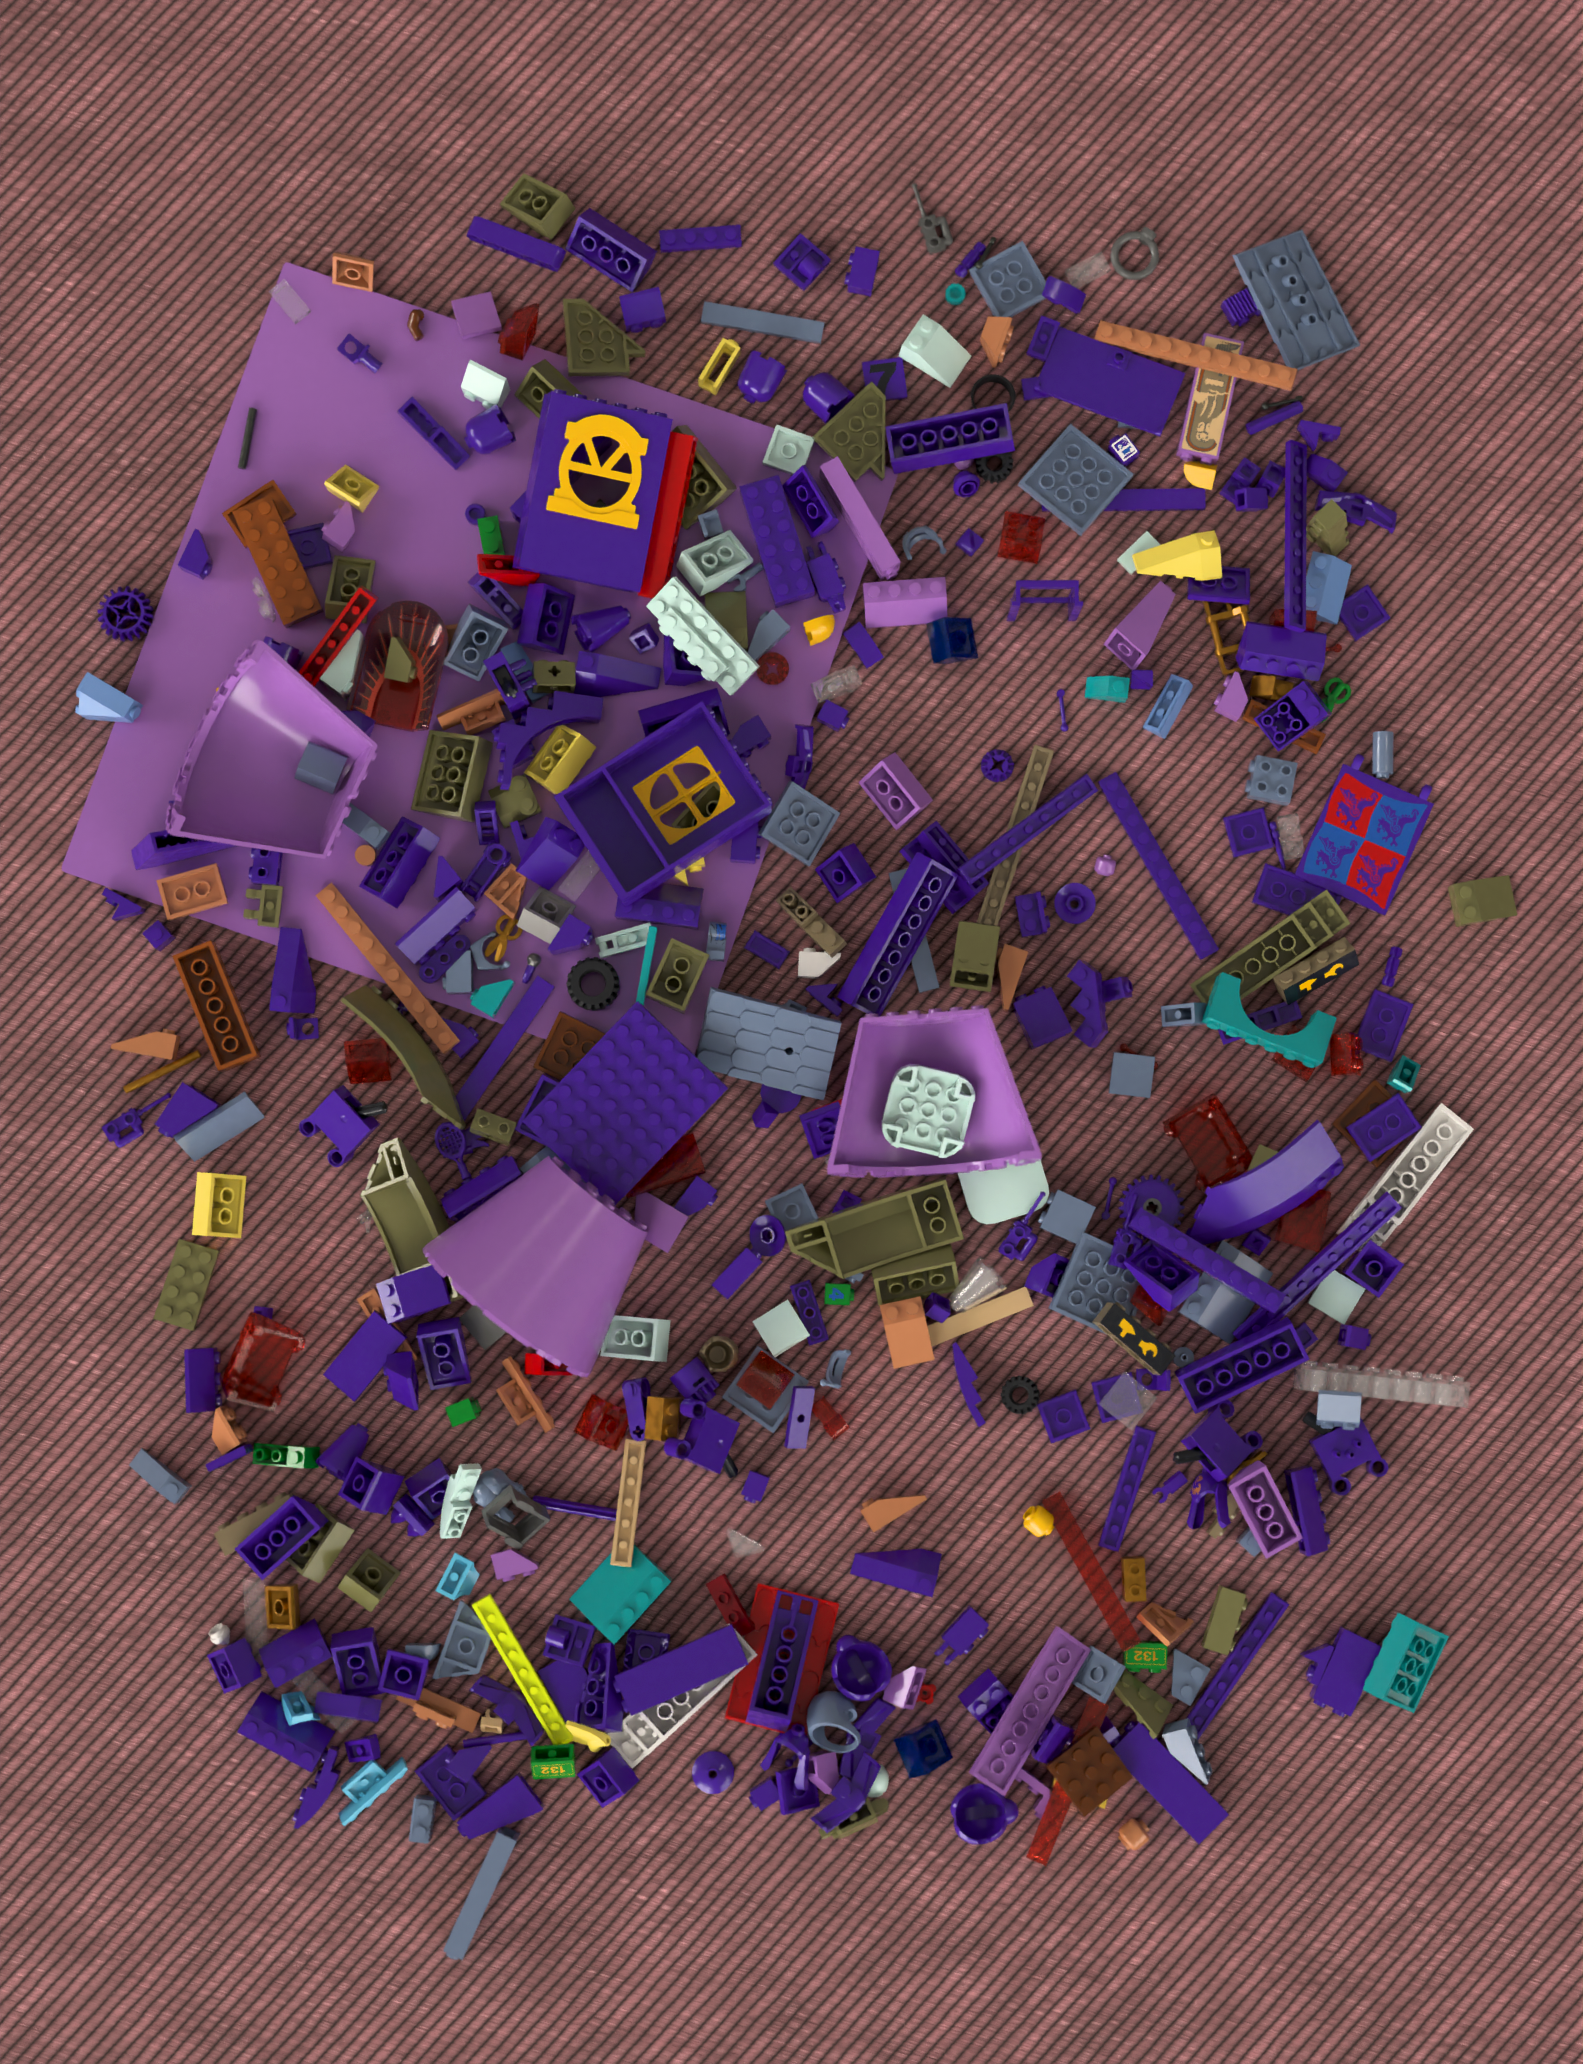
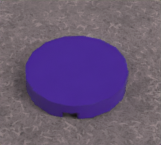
[760,1084,801,1113]

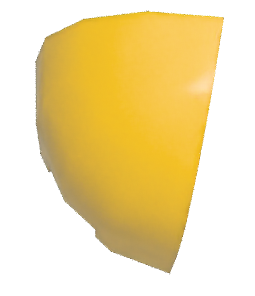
[1184,461,1217,490]
[803,615,835,646]

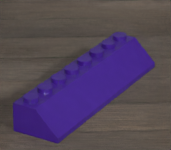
[837,852,958,1017]

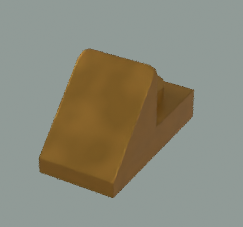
[1249,675,1294,701]

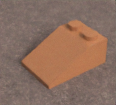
[880,1296,935,1369]

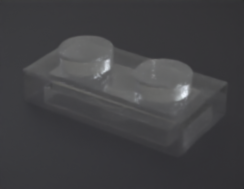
[1065,252,1111,288]

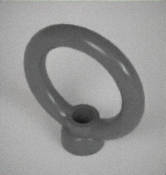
[1110,227,1159,280]

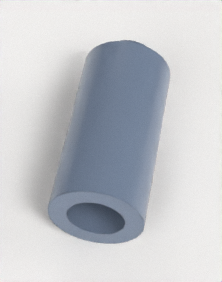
[1372,731,1394,779]

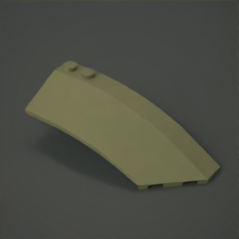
[340,985,466,1130]
[360,1137,464,1302]
[785,1177,964,1279]

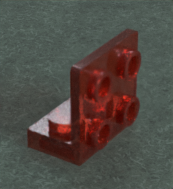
[997,511,1045,564]

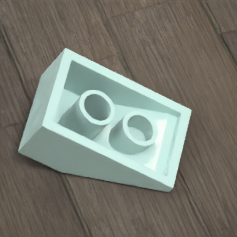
[899,314,971,388]
[676,530,754,597]
[320,629,366,701]
[600,1315,671,1362]

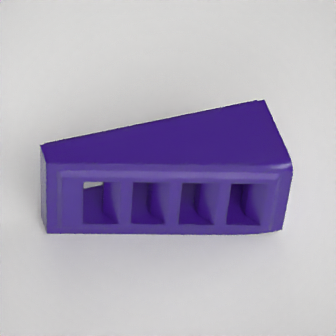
[474,800,500,845]

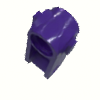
[460,842,512,902]
[622,1377,651,1441]

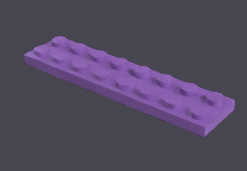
[969,1626,1091,1796]

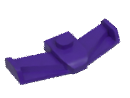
[1315,490,1397,534]
[785,724,814,789]
[469,1674,545,1746]
[839,1698,896,1780]
[810,1752,881,1833]

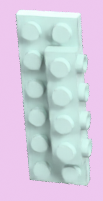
[646,576,760,696]

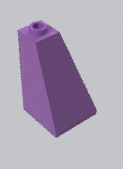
[1103,581,1176,670]

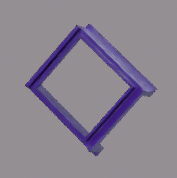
[1007,580,1083,621]

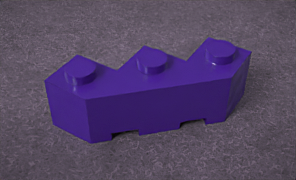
[1067,960,1108,1048]

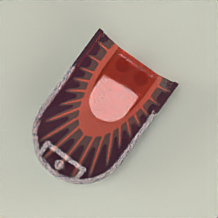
[346,601,448,732]

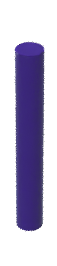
[463,1732,527,1748]

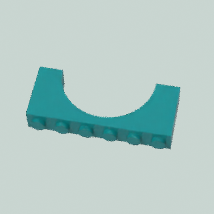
[1201,972,1337,1068]

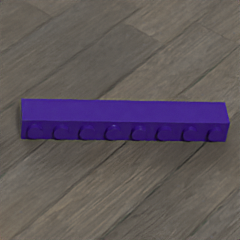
[1128,1207,1286,1313]

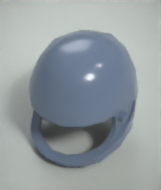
[807,1691,861,1753]

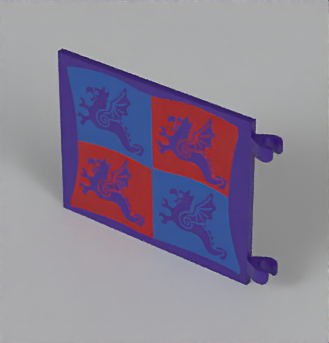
[1294,754,1434,916]

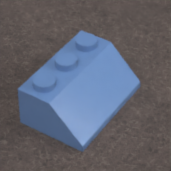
[1306,551,1352,625]

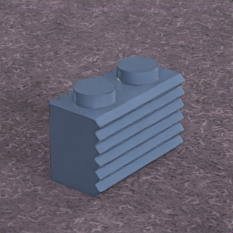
[409,1794,437,1844]

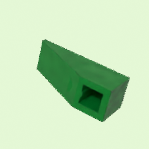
[253,1443,320,1469]

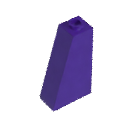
[457,1772,545,1840]

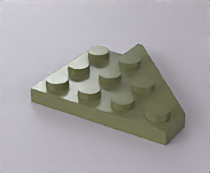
[562,299,646,376]
[812,382,886,482]

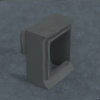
[481,1484,550,1549]

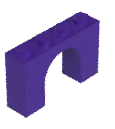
[712,1247,763,1299]

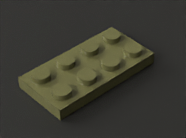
[153,1239,220,1331]

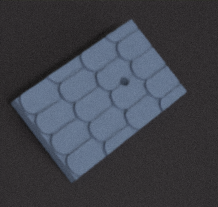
[1232,230,1361,370]
[696,987,841,1100]

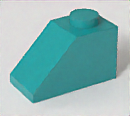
[1084,676,1130,703]
[470,979,515,1019]
[1387,1055,1421,1093]

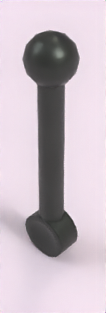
[975,236,996,269]
[1261,396,1304,410]

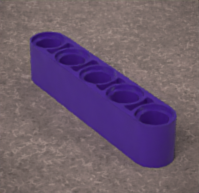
[466,216,566,272]

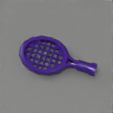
[435,1122,472,1180]

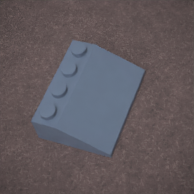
[1177,1240,1273,1344]

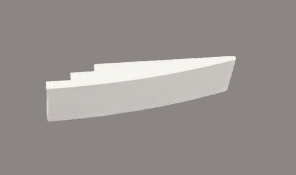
[1336,1103,1474,1251]
[607,1623,758,1769]

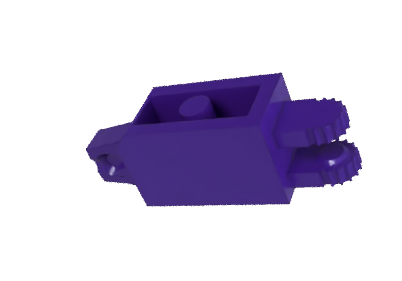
[806,541,846,614]

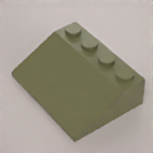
[671,425,737,530]
[411,730,493,823]

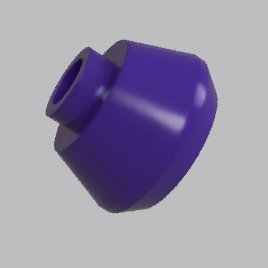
[953,470,980,497]

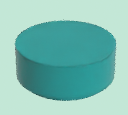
[945,283,966,305]

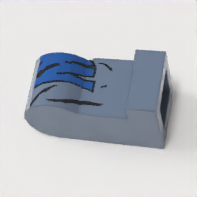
[706,922,727,962]

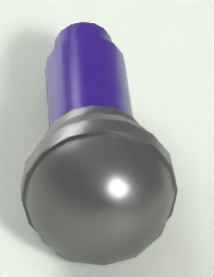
[522,953,541,984]

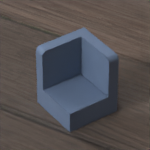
[698,509,724,540]

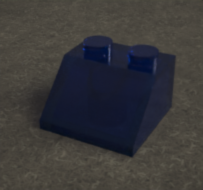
[926,617,978,664]
[893,1719,953,1779]

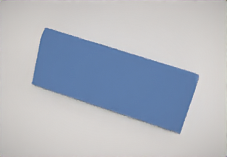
[500,641,550,703]
[1143,674,1193,739]

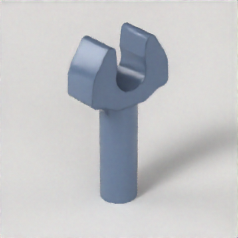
[727,562,764,592]

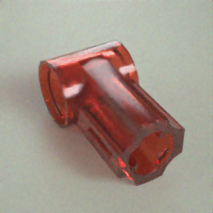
[812,1397,850,1440]

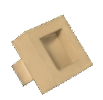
[480,1709,503,1734]

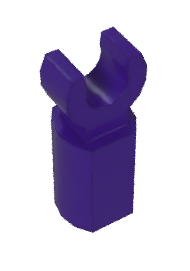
[1151,1470,1188,1504]

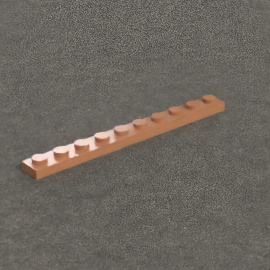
[1095,320,1298,391]
[315,882,460,1054]

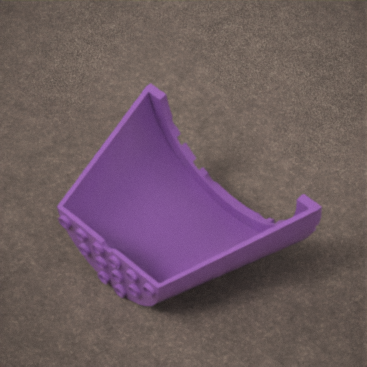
[166,640,378,859]
[827,1005,1042,1178]
[423,1156,648,1377]

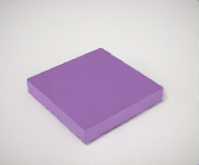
[451,292,502,339]

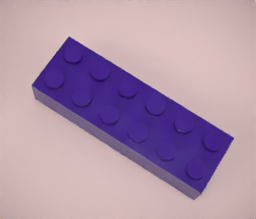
[885,403,1015,474]
[739,475,815,608]
[1174,1317,1310,1414]

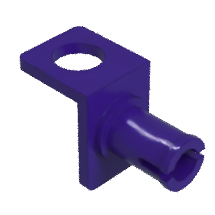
[337,334,383,374]

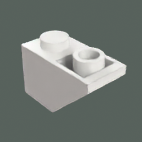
[798,948,841,979]

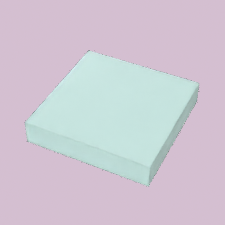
[763,424,814,475]
[1307,1270,1365,1325]
[752,1300,810,1358]

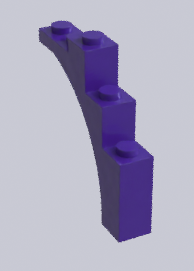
[493,691,604,790]

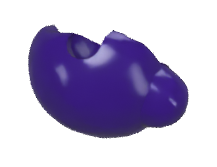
[831,1635,892,1701]
[950,1783,1019,1845]

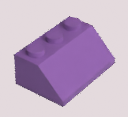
[858,752,933,830]

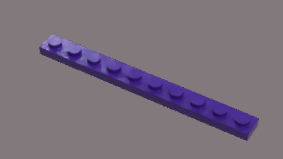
[1284,439,1307,633]
[1098,772,1219,960]
[1233,1191,1402,1340]

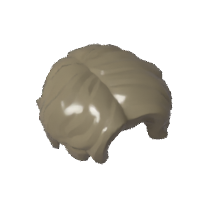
[699,1335,739,1372]

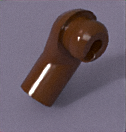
[407,309,424,341]

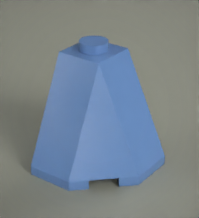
[75,672,143,723]

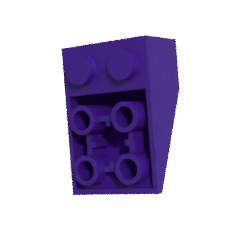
[1254,681,1332,752]
[957,1668,1014,1734]

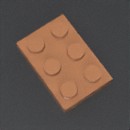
[156,863,229,921]

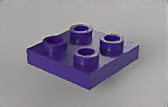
[774,233,831,291]
[543,1615,596,1668]

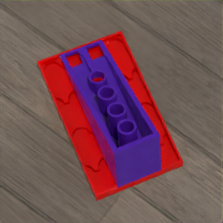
[725,1583,839,1734]

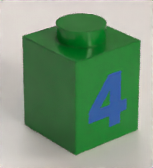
[824,1283,854,1305]

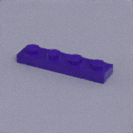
[659,225,742,253]

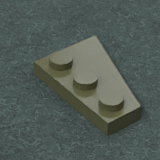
[1113,1670,1173,1739]

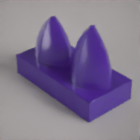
[391,1494,435,1537]

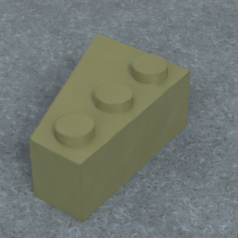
[1306,499,1349,556]

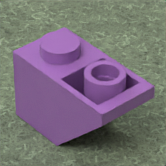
[321,501,355,553]
[1214,671,1248,722]
[491,1548,539,1582]
[808,1750,840,1794]

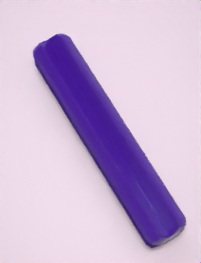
[1246,401,1304,435]

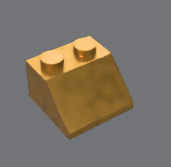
[644,1396,682,1441]

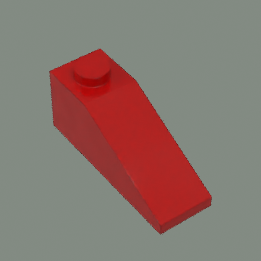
[477,554,540,586]

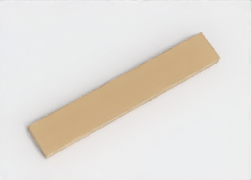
[927,1287,1034,1346]
[610,1438,646,1567]

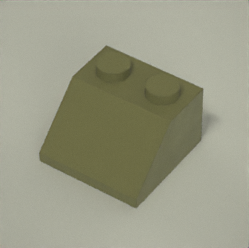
[338,1548,401,1613]

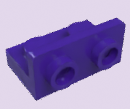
[1014,891,1050,938]

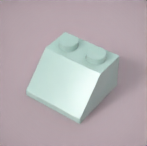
[461,360,510,409]

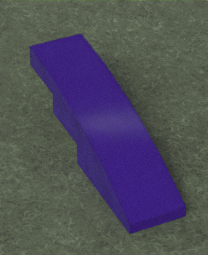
[1218,1001,1303,1045]
[952,1342,986,1427]

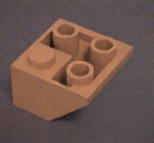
[980,316,1014,368]
[212,1405,247,1455]

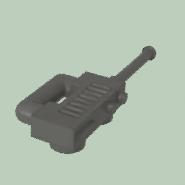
[911,183,953,255]

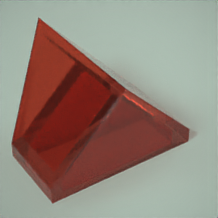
[1130,1285,1168,1326]

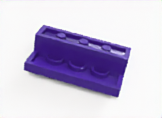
[900,821,989,915]

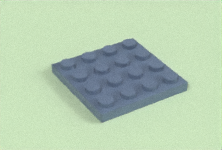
[1018,424,1134,536]
[1049,1232,1146,1335]

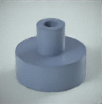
[1173,1347,1194,1368]

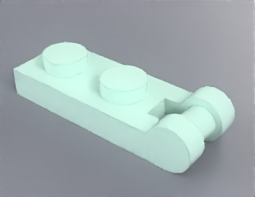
[595,922,656,959]

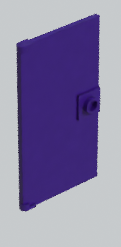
[1034,327,1185,437]

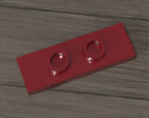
[706,1573,755,1637]

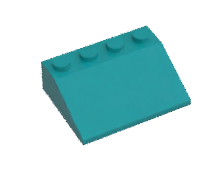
[569,1544,672,1644]
[1363,1613,1449,1713]

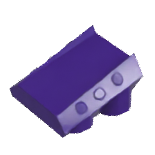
[623,1629,670,1671]

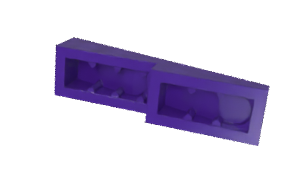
[397,397,470,471]

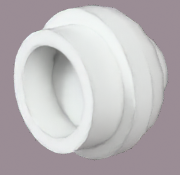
[209,1623,230,1645]

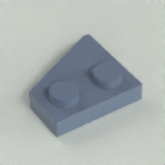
[1171,1648,1211,1706]

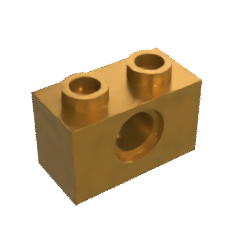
[1121,1556,1147,1602]

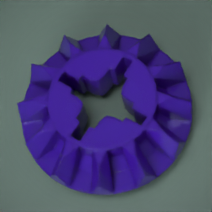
[981,749,1014,782]

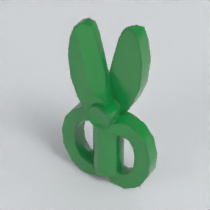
[1321,677,1351,723]

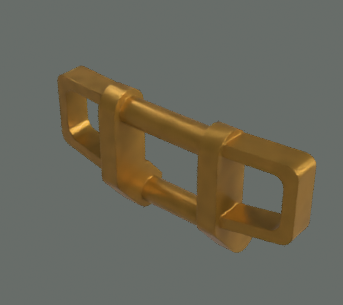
[1202,601,1250,676]

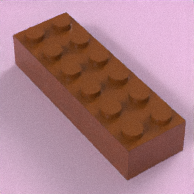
[232,495,324,628]
[172,940,261,1073]

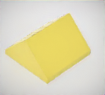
[324,464,380,513]

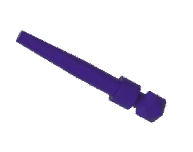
[1268,822,1286,869]

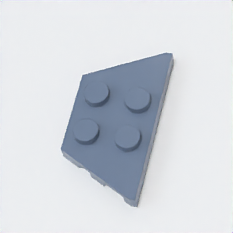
[433,1600,491,1679]

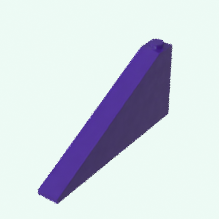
[131,830,238,870]

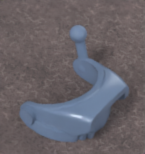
[903,525,947,560]
[470,931,510,970]
[820,1349,852,1389]

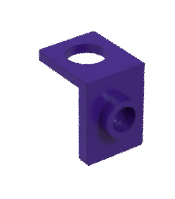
[286,1017,319,1040]
[1136,1369,1171,1391]

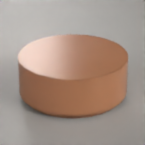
[355,845,376,866]

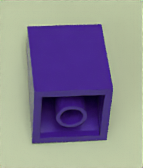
[1012,986,1073,1050]
[155,1082,222,1138]
[338,1456,404,1515]

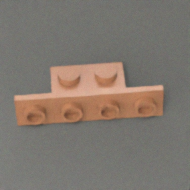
[436,689,506,735]
[496,1356,555,1433]
[396,1688,481,1733]

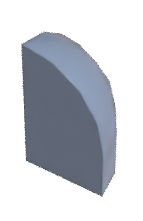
[405,1643,441,1662]

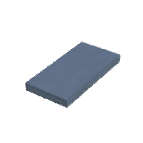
[173,1092,265,1162]

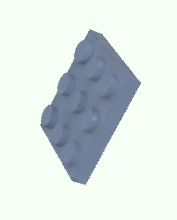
[969,241,1046,318]
[758,781,840,866]
[722,1346,809,1433]

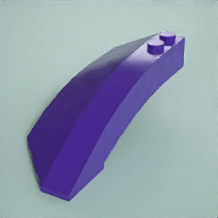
[1186,1120,1344,1245]

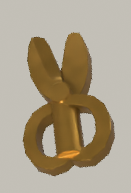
[484,914,523,962]
[1226,1451,1267,1484]

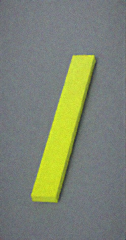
[472,1594,573,1745]

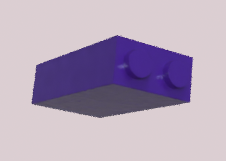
[1309,1627,1382,1717]

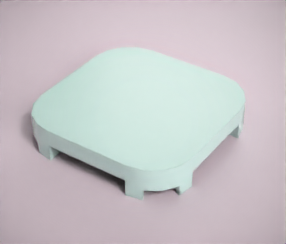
[881,1064,975,1158]
[957,1160,1049,1224]

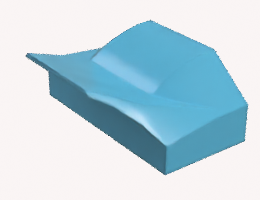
[436,1552,480,1600]
[282,1691,321,1726]

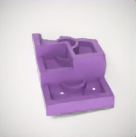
[635,1187,689,1253]

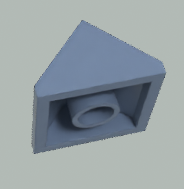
[294,741,348,794]

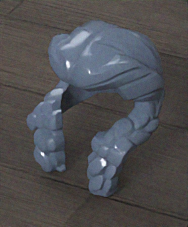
[473,1468,529,1523]

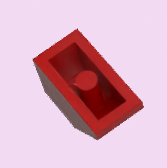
[524,1353,573,1376]

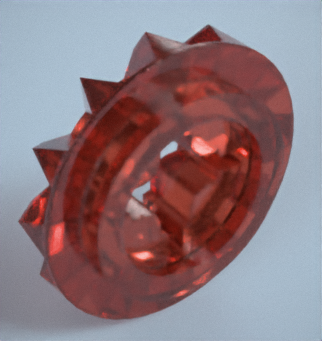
[756,652,789,685]

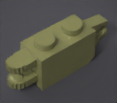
[818,1798,889,1840]

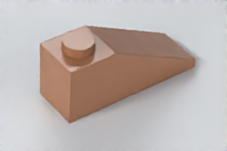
[996,944,1028,1012]
[111,1029,180,1061]
[860,1494,927,1533]

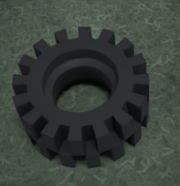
[976,452,1013,484]
[1001,1376,1040,1414]

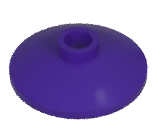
[1054,883,1096,924]
[749,1215,786,1256]
[692,1751,734,1794]

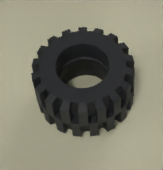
[567,957,620,1011]

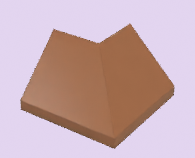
[332,252,374,292]

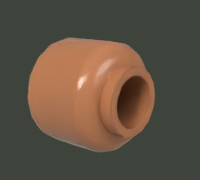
[1118,1818,1150,1851]

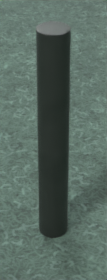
[238,408,257,469]

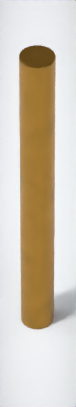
[123,1050,202,1094]

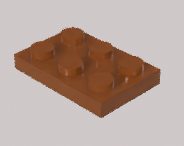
[222,480,297,548]

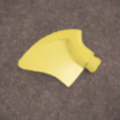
[566,1721,611,1752]

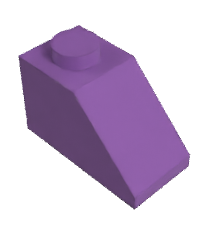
[883,1666,927,1710]

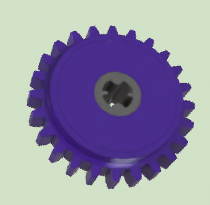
[1118,1175,1185,1240]

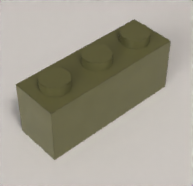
[1201,1585,1248,1656]

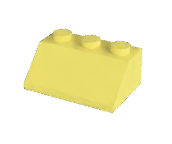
[524,725,596,795]
[192,1172,246,1238]

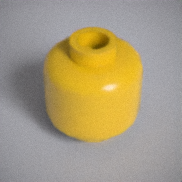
[1023,1505,1054,1537]

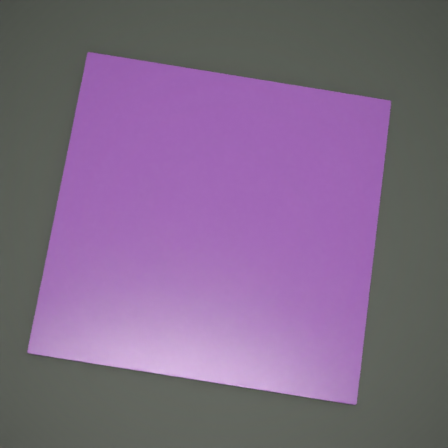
[61,262,898,1055]

